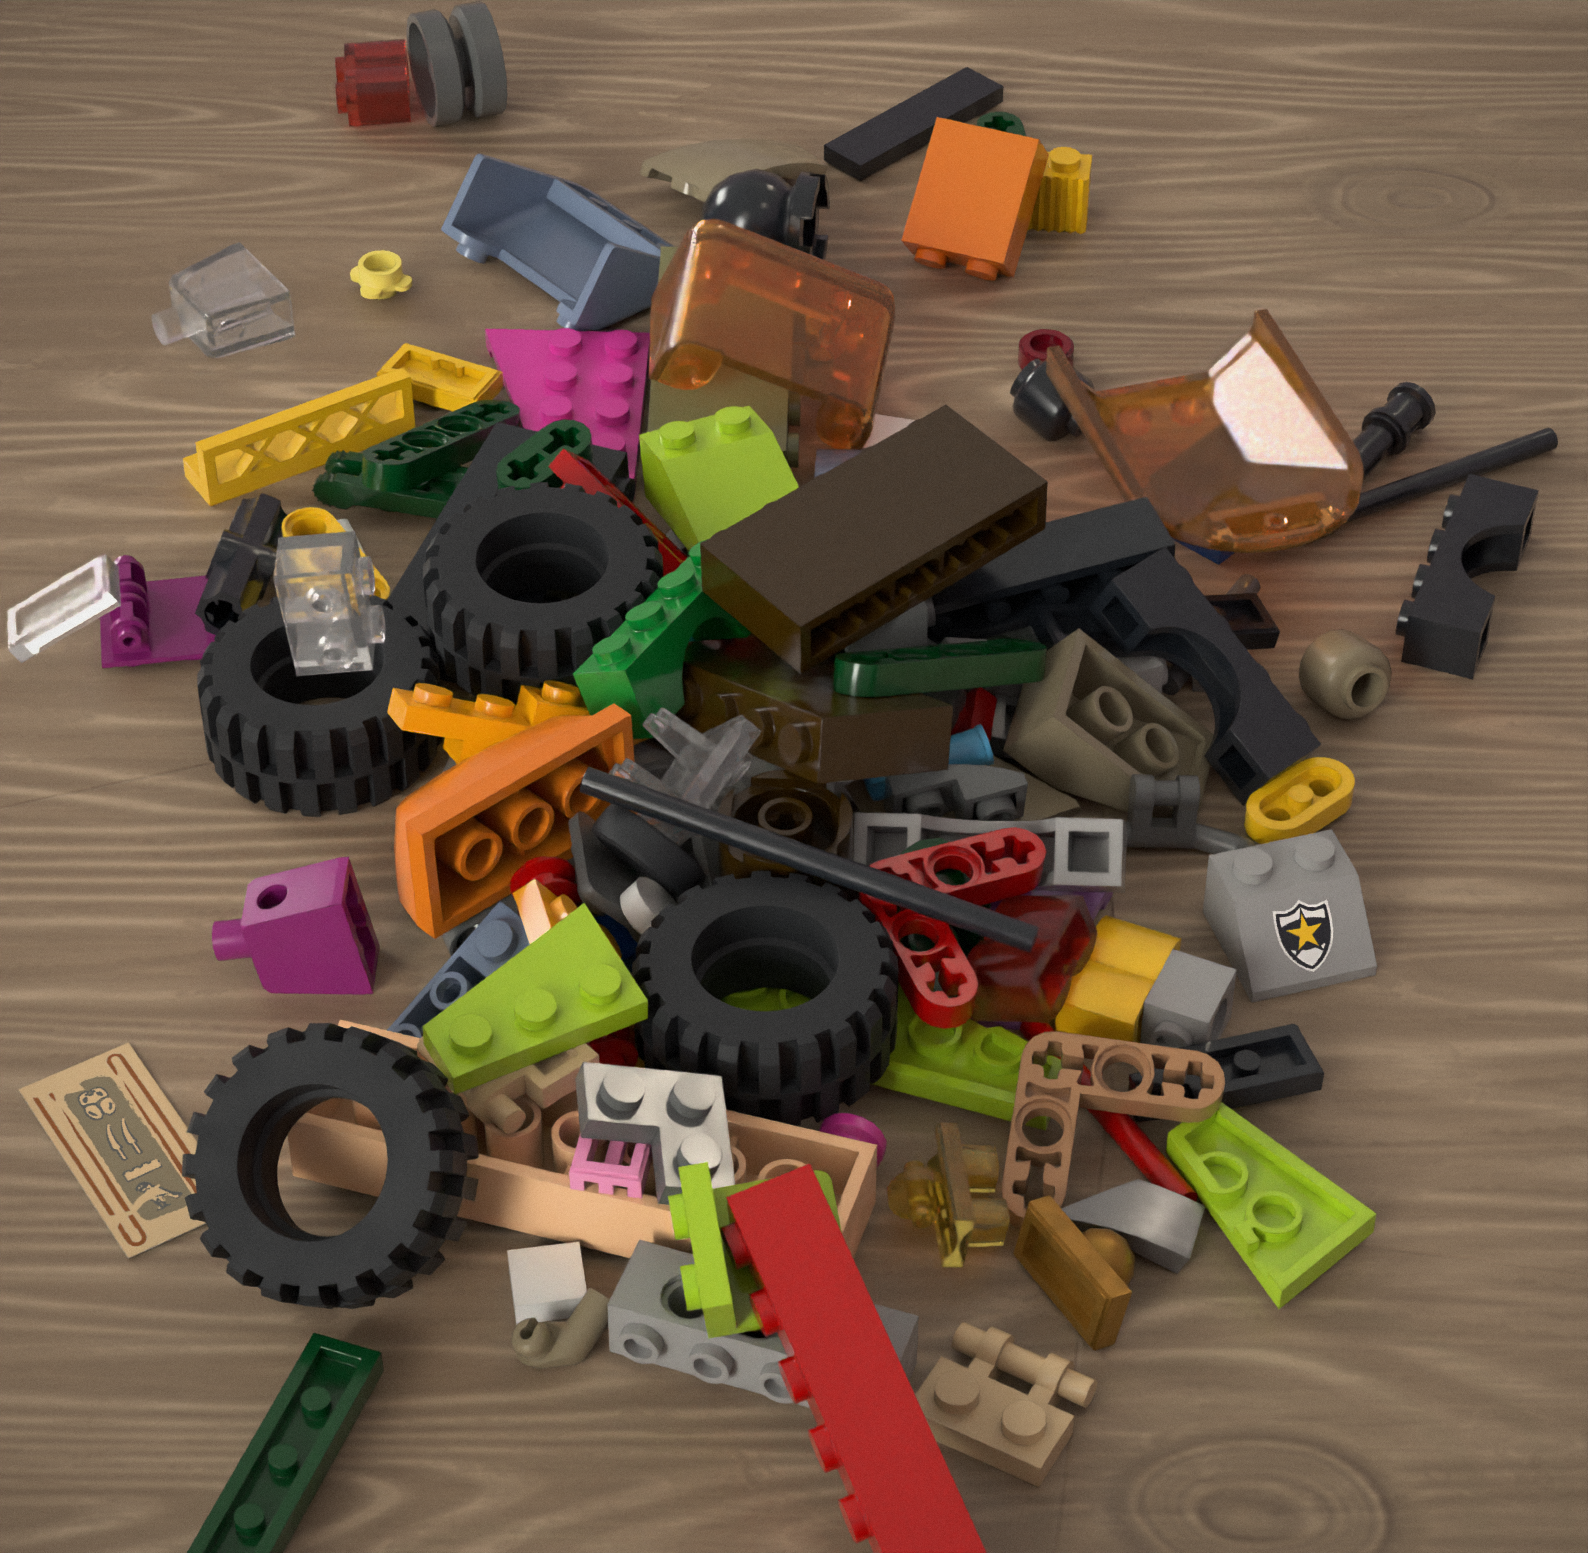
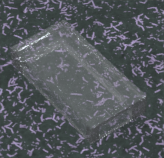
[7,554,121,663]

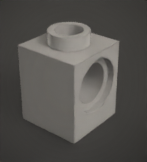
[1140,949,1237,1048]

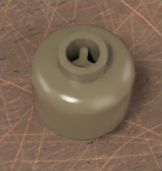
[1298,629,1392,720]

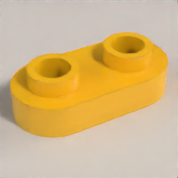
[1244,757,1355,844]

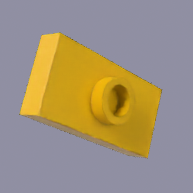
[376,343,504,411]

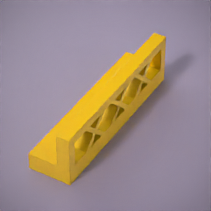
[183,368,416,507]

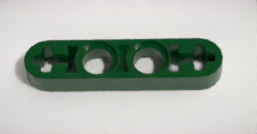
[362,400,520,492]
[833,639,1047,697]

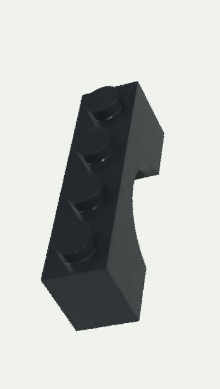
[1396,474,1539,680]
[1088,547,1321,806]

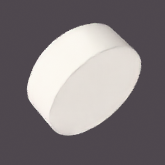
[620,877,678,935]

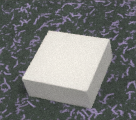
[507,1242,587,1325]

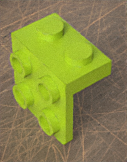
[668,1162,842,1339]

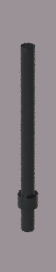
[1261,428,1558,550]

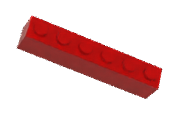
[720,1163,987,1553]

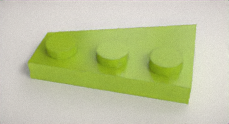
[423,903,648,1095]
[1166,1102,1377,1309]

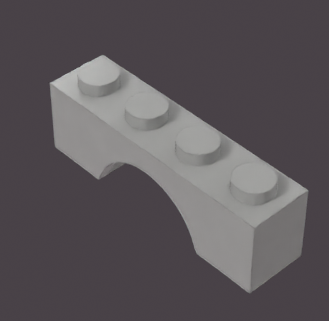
[853,812,1127,893]

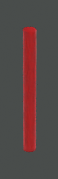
[1020,1013,1198,1202]

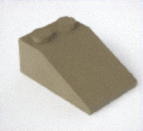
[1003,629,1214,822]

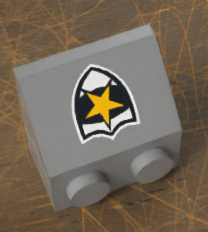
[1203,829,1377,1003]

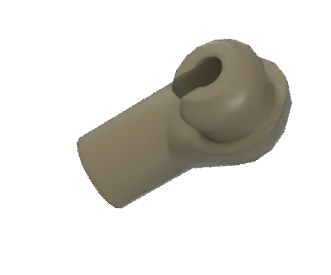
[511,1288,610,1369]

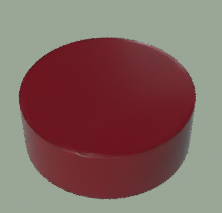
[1018,329,1074,370]

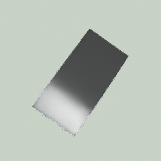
[884,764,1028,821]

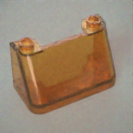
[649,219,896,450]

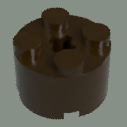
[718,770,853,894]

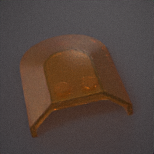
[1046,309,1364,553]

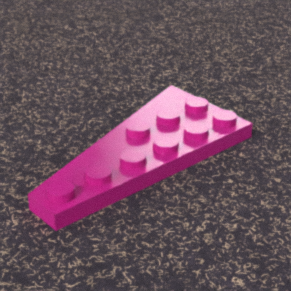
[485,328,651,504]

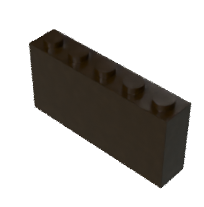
[700,405,1048,674]
[670,636,953,784]

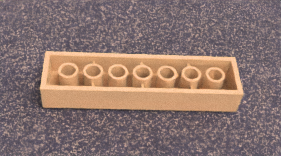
[287,1020,877,1259]

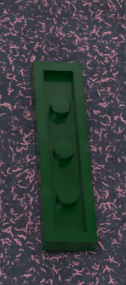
[187,1333,384,1553]

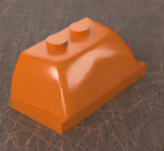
[394,703,639,939]

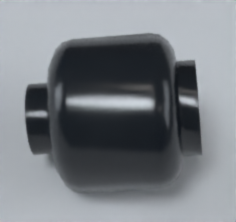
[1010,357,1097,441]

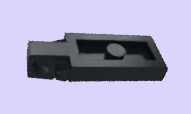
[1128,1024,1324,1122]

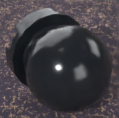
[701,169,830,281]

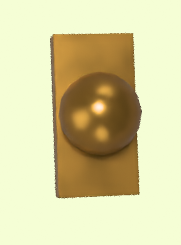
[1013,1195,1135,1351]

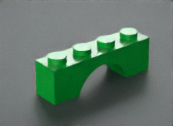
[573,539,752,739]

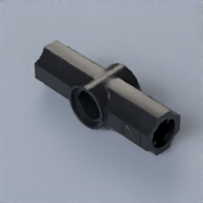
[195,493,287,635]

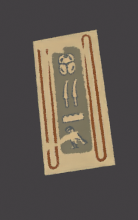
[18,1042,206,1259]

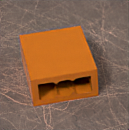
[901,117,1049,281]

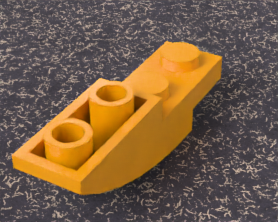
[387,680,649,764]

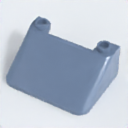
[441,153,675,331]

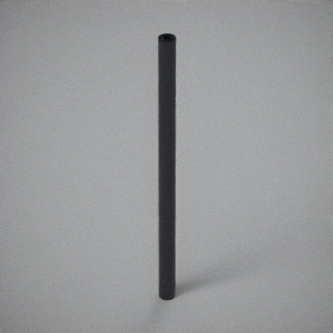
[580,767,1040,953]

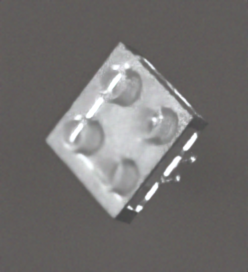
[609,708,761,844]

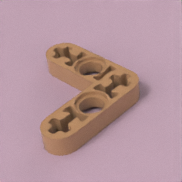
[1001,1031,1225,1230]

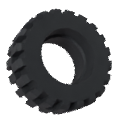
[423,482,663,705]
[197,588,443,817]
[632,871,899,1127]
[182,1023,479,1309]

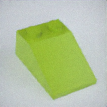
[639,406,799,551]

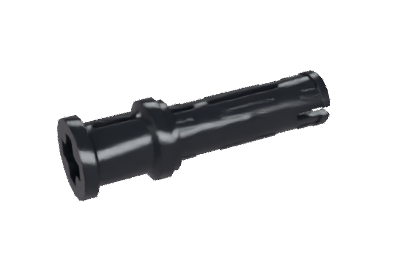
[1308,382,1436,504]

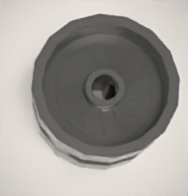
[406,1,508,127]

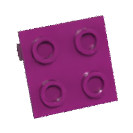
[99,555,216,668]

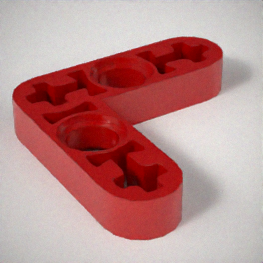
[859,827,1046,1029]

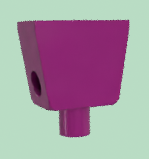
[212,856,380,995]

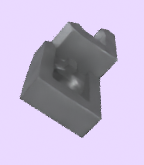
[1062,1179,1205,1274]

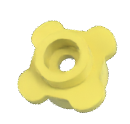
[350,250,412,299]

